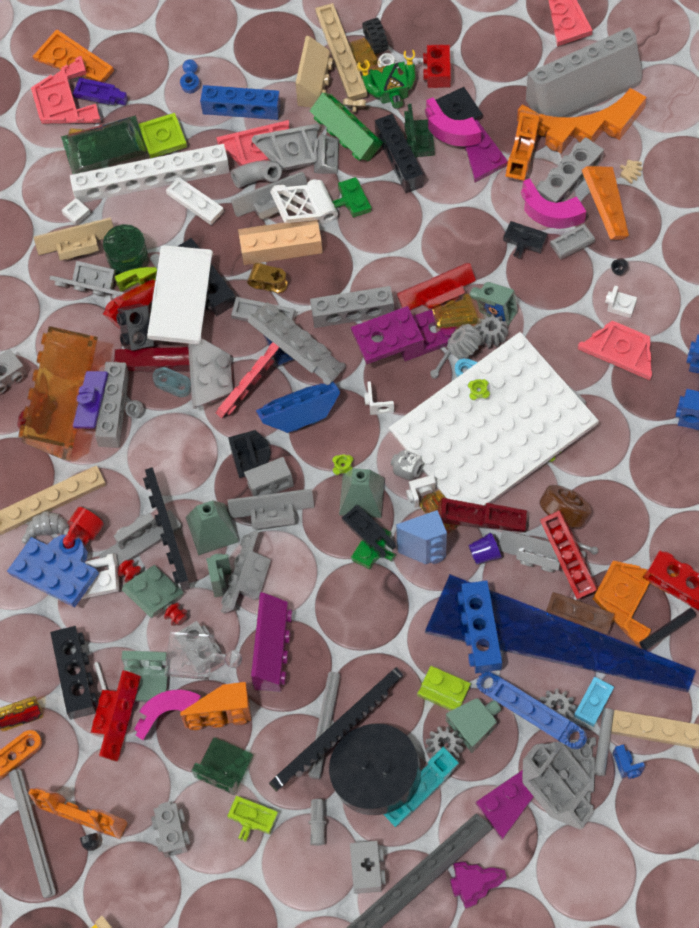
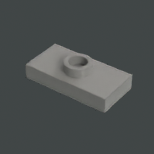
[550,224,595,260]

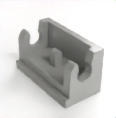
[244,457,294,496]

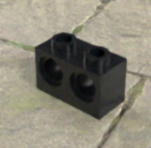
[116,303,154,350]

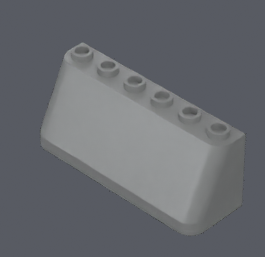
[526,27,642,117]

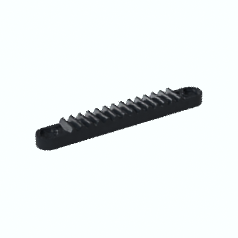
[269,667,404,792]

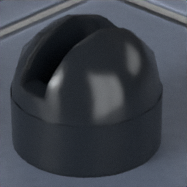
[611,258,629,275]
[80,833,99,851]

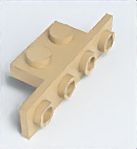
[33,217,116,261]

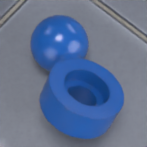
[180,59,200,94]

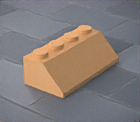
[238,220,322,265]

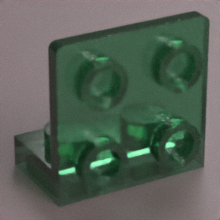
[404,104,435,158]
[191,737,253,795]

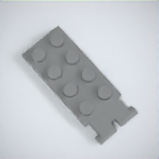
[247,302,346,385]

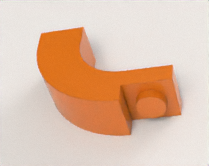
[505,110,541,180]

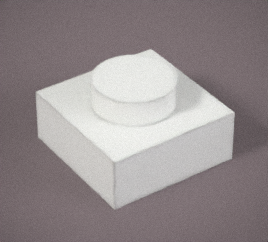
[62,198,90,225]

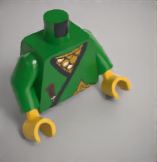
[357,50,416,108]

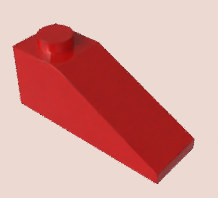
[103,279,156,329]

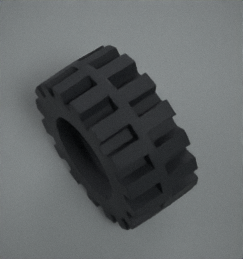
[362,17,388,55]

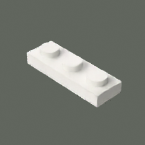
[166,177,224,225]

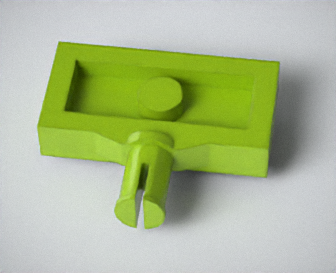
[227,796,278,842]

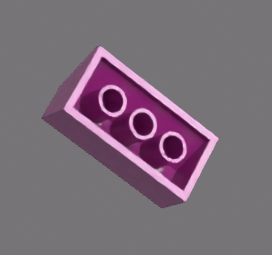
[251,592,292,692]

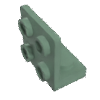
[121,651,169,702]

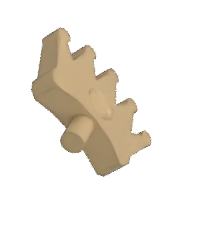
[620,160,642,184]

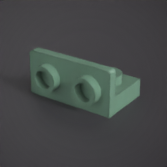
[206,553,232,598]

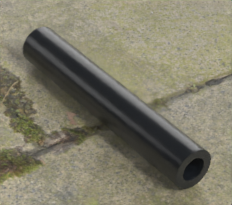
[639,608,696,651]

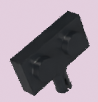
[503,221,548,258]

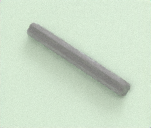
[308,672,340,779]

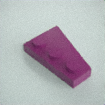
[464,120,508,183]

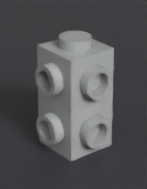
[151,802,190,858]

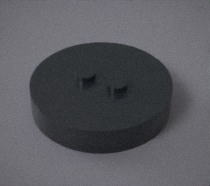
[329,724,421,815]

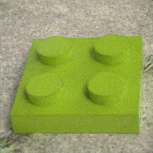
[138,113,187,159]

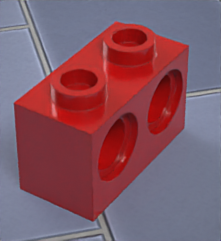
[423,45,451,88]

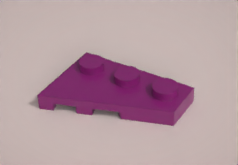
[476,770,534,840]

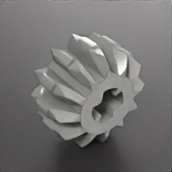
[474,313,508,348]
[447,324,482,359]
[540,689,576,719]
[426,726,463,760]

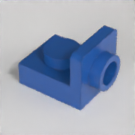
[612,744,645,779]

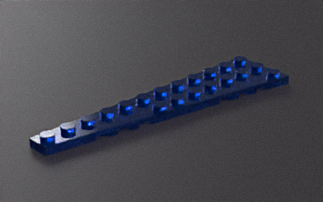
[425,574,696,693]

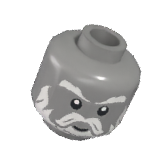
[391,450,424,481]

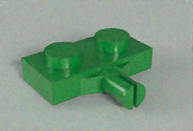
[332,177,371,218]
[351,528,396,570]

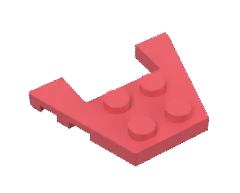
[31,56,101,124]

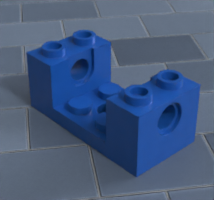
[675,334,699,430]

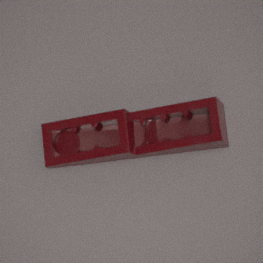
[114,347,190,373]
[437,498,527,532]

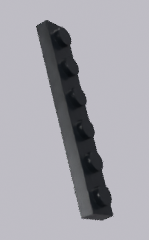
[143,467,190,590]

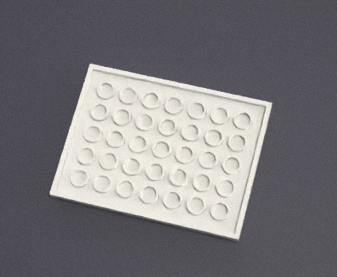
[389,332,599,505]

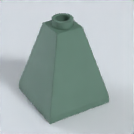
[339,468,385,518]
[185,500,239,556]

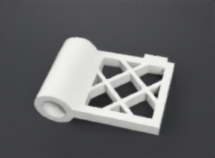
[270,179,338,223]

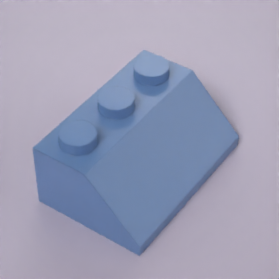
[396,510,447,564]

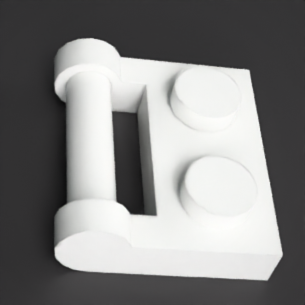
[81,553,119,599]

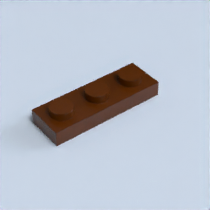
[546,592,615,635]

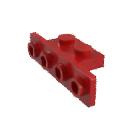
[397,263,476,310]
[90,670,141,762]

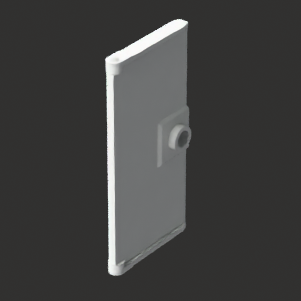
[147,245,213,345]

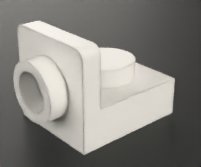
[605,285,637,318]
[406,475,436,508]

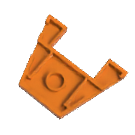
[592,560,675,648]

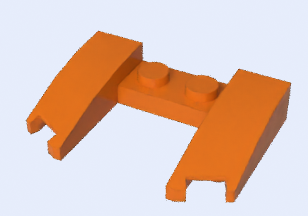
[28,787,127,839]

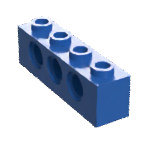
[200,85,281,120]
[457,580,502,674]

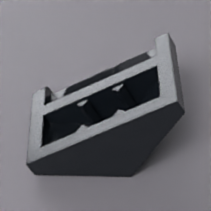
[228,430,271,478]

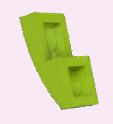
[115,267,157,292]

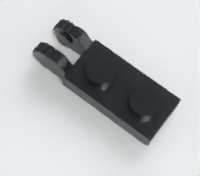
[341,505,396,558]

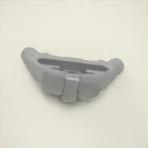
[22,511,70,544]

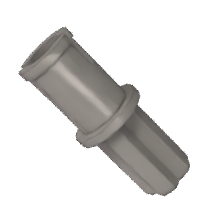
[308,799,326,846]

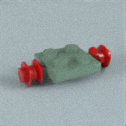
[118,560,187,626]

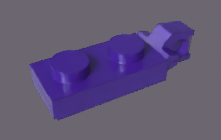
[73,78,128,105]

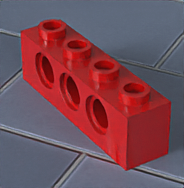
[540,510,598,599]
[642,550,699,611]

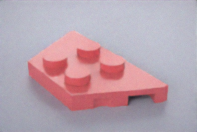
[216,120,290,166]
[578,320,652,380]

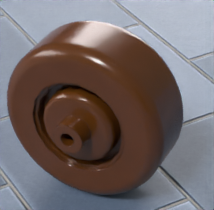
[539,485,592,528]

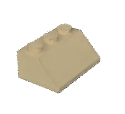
[295,36,333,108]

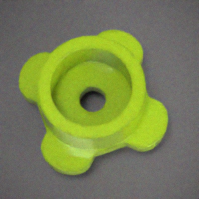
[468,379,490,400]
[332,454,353,475]

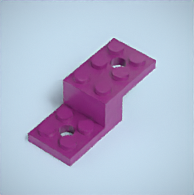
[351,304,457,365]

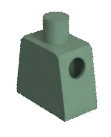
[445,698,501,753]

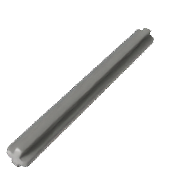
[9,769,56,898]

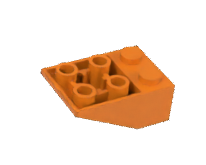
[180,682,251,730]

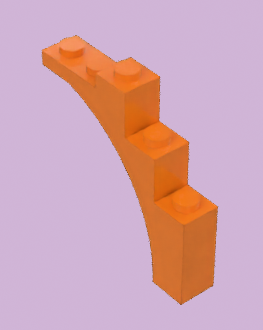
[517,88,647,154]

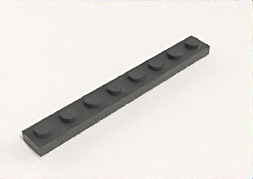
[346,814,492,928]

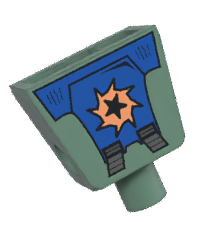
[469,282,518,327]

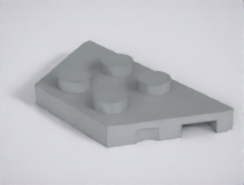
[251,124,319,171]
[188,338,233,409]

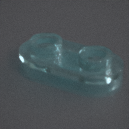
[152,367,191,397]

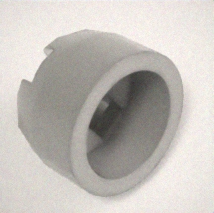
[125,400,144,418]

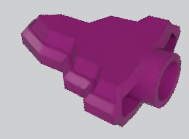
[450,862,507,909]

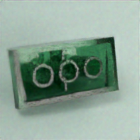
[61,115,147,175]

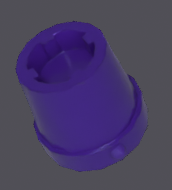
[468,533,502,565]

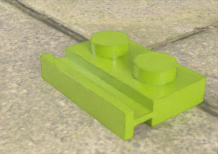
[417,666,471,711]

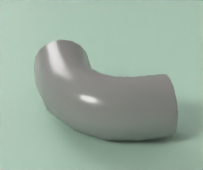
[230,160,282,188]

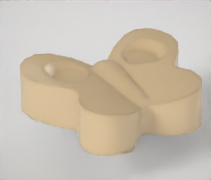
[343,98,366,112]

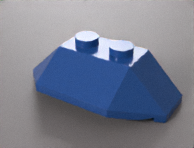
[256,381,340,433]

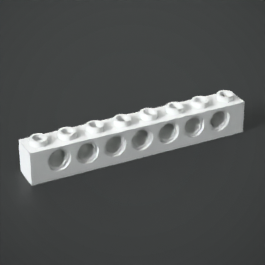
[70,144,230,203]

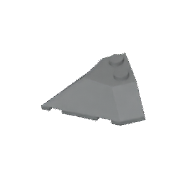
[523,737,596,829]

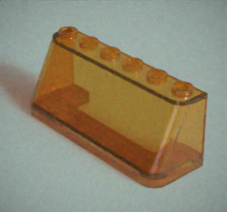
[18,326,98,461]

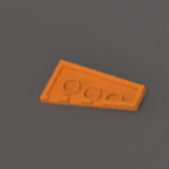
[32,29,114,83]
[581,166,629,240]

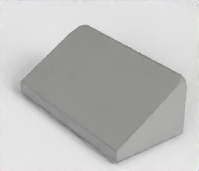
[314,134,339,174]

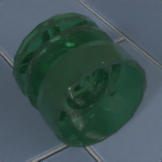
[103,224,149,275]

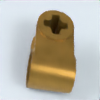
[247,263,288,294]

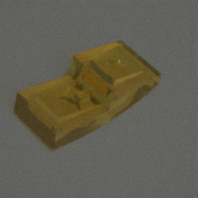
[348,38,377,69]

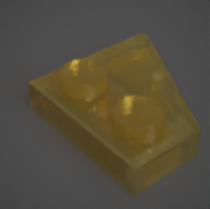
[433,293,478,328]

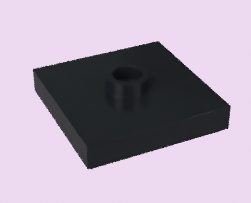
[435,87,483,120]

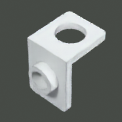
[364,381,394,415]

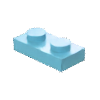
[574,677,614,727]

